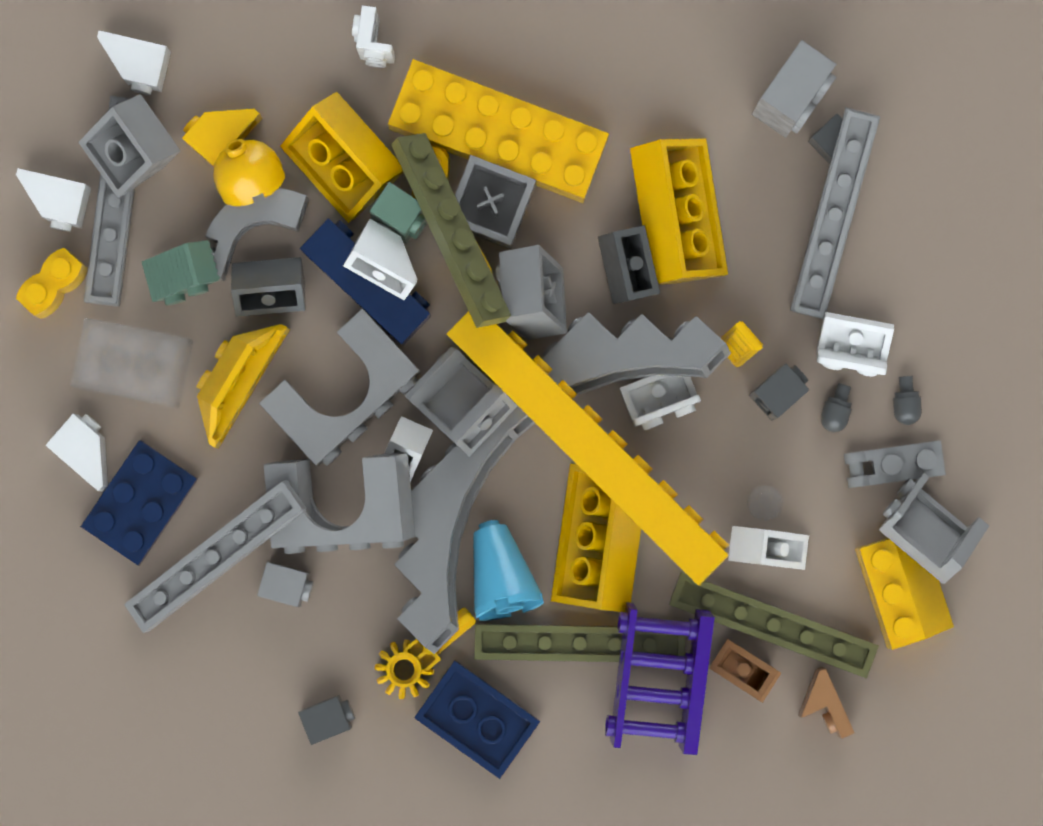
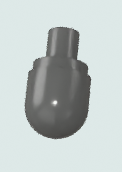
[893,376,922,425]
[821,383,852,432]

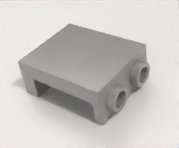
[405,346,517,457]
[879,473,989,584]

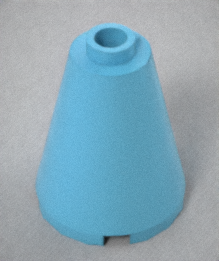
[473,520,544,621]

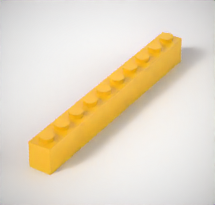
[447,311,730,586]

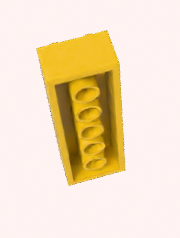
[388,59,609,203]

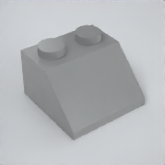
[78,94,180,199]

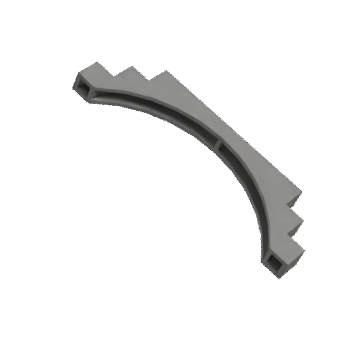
[394,312,731,654]

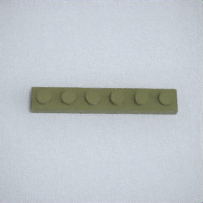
[391,133,511,328]
[669,572,879,678]
[474,624,685,662]

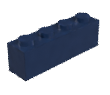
[299,218,431,346]

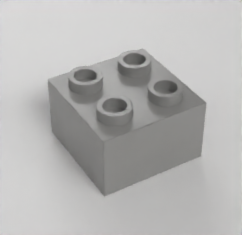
[455,155,536,249]
[496,245,567,340]

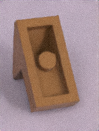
[709,639,781,703]
[798,667,855,739]

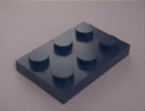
[80,440,198,566]
[414,660,540,779]

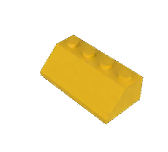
[630,139,728,285]
[551,463,641,612]

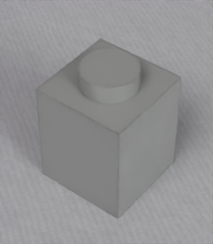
[257,562,314,607]

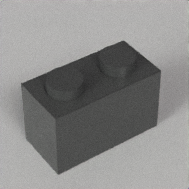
[598,225,660,304]
[231,257,305,317]
[749,364,809,421]

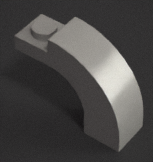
[205,188,309,281]

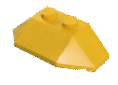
[196,324,290,449]

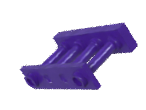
[605,602,715,755]

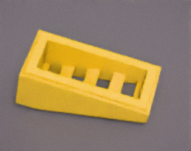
[721,321,763,367]

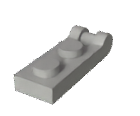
[844,440,946,488]

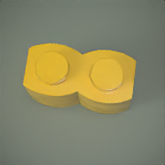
[16,248,88,319]

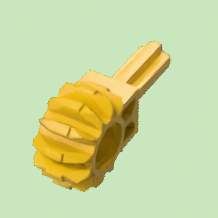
[374,607,476,699]

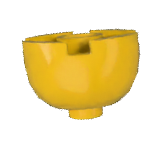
[213,139,285,206]

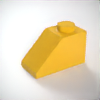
[182,109,263,167]

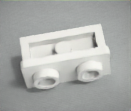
[352,5,395,68]
[816,312,894,377]
[619,375,701,431]

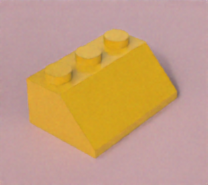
[280,92,403,223]
[855,538,954,650]

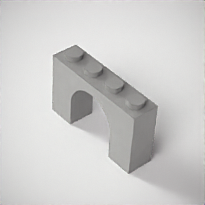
[259,309,421,466]
[264,453,415,554]

